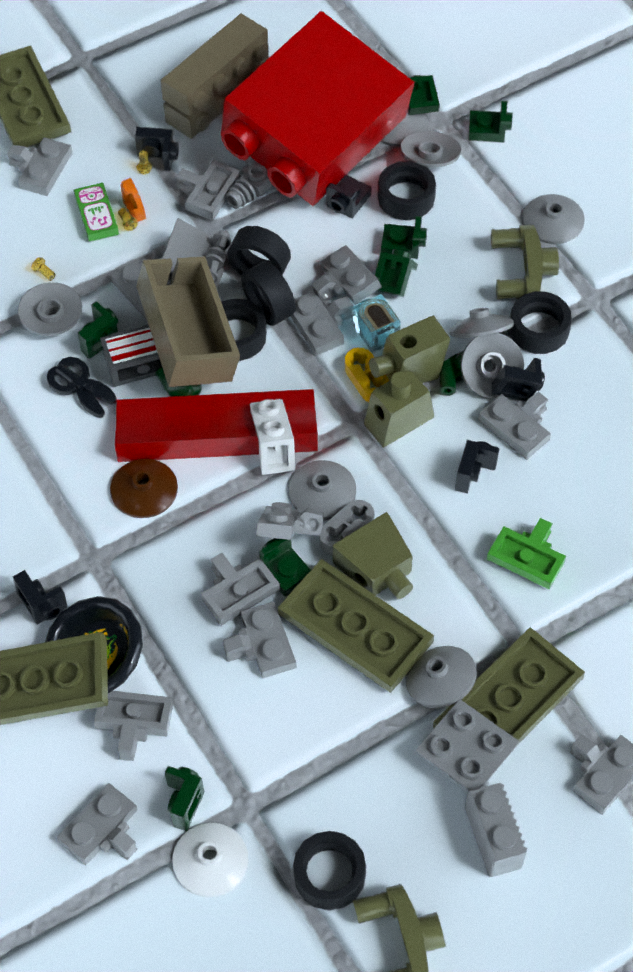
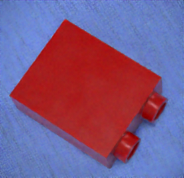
[221,10,415,206]

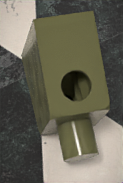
[369,315,450,383]
[364,371,434,448]
[333,512,413,599]

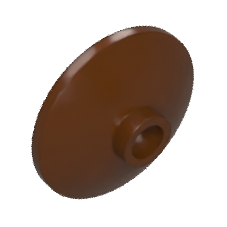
[110,459,178,518]

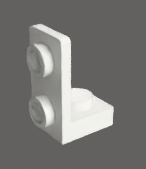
[250,399,295,475]

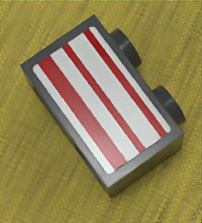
[100,324,162,387]

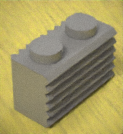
[465,783,528,877]

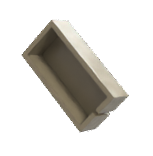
[161,13,269,139]
[136,256,240,387]

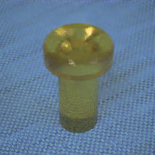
[137,151,152,175]
[118,208,138,231]
[31,257,56,281]

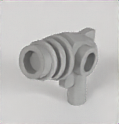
[225,157,272,209]

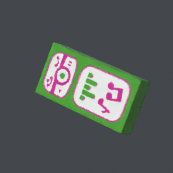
[74,183,119,242]

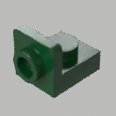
[408,75,440,115]
[468,100,513,143]
[381,216,427,259]
[375,249,418,297]
[77,301,119,359]
[259,538,311,597]
[164,766,205,831]

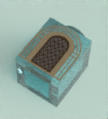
[353,294,401,353]

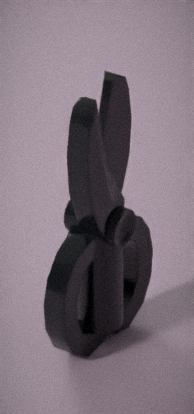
[47,357,117,418]

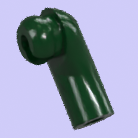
[440,351,463,396]
[156,367,202,397]

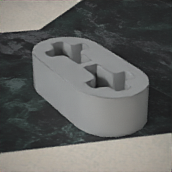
[319,500,375,556]

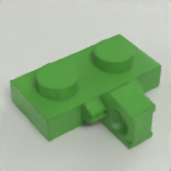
[487,518,566,590]

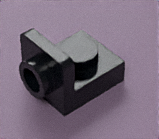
[135,127,179,171]
[326,175,372,219]
[492,358,545,402]
[455,440,500,494]
[12,570,67,624]

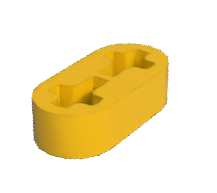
[345,347,390,402]

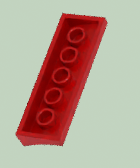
[114,389,318,462]

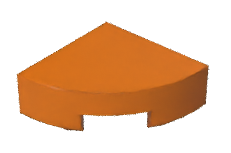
[120,178,146,222]

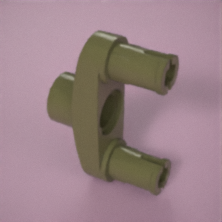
[491,225,559,300]
[353,884,446,972]

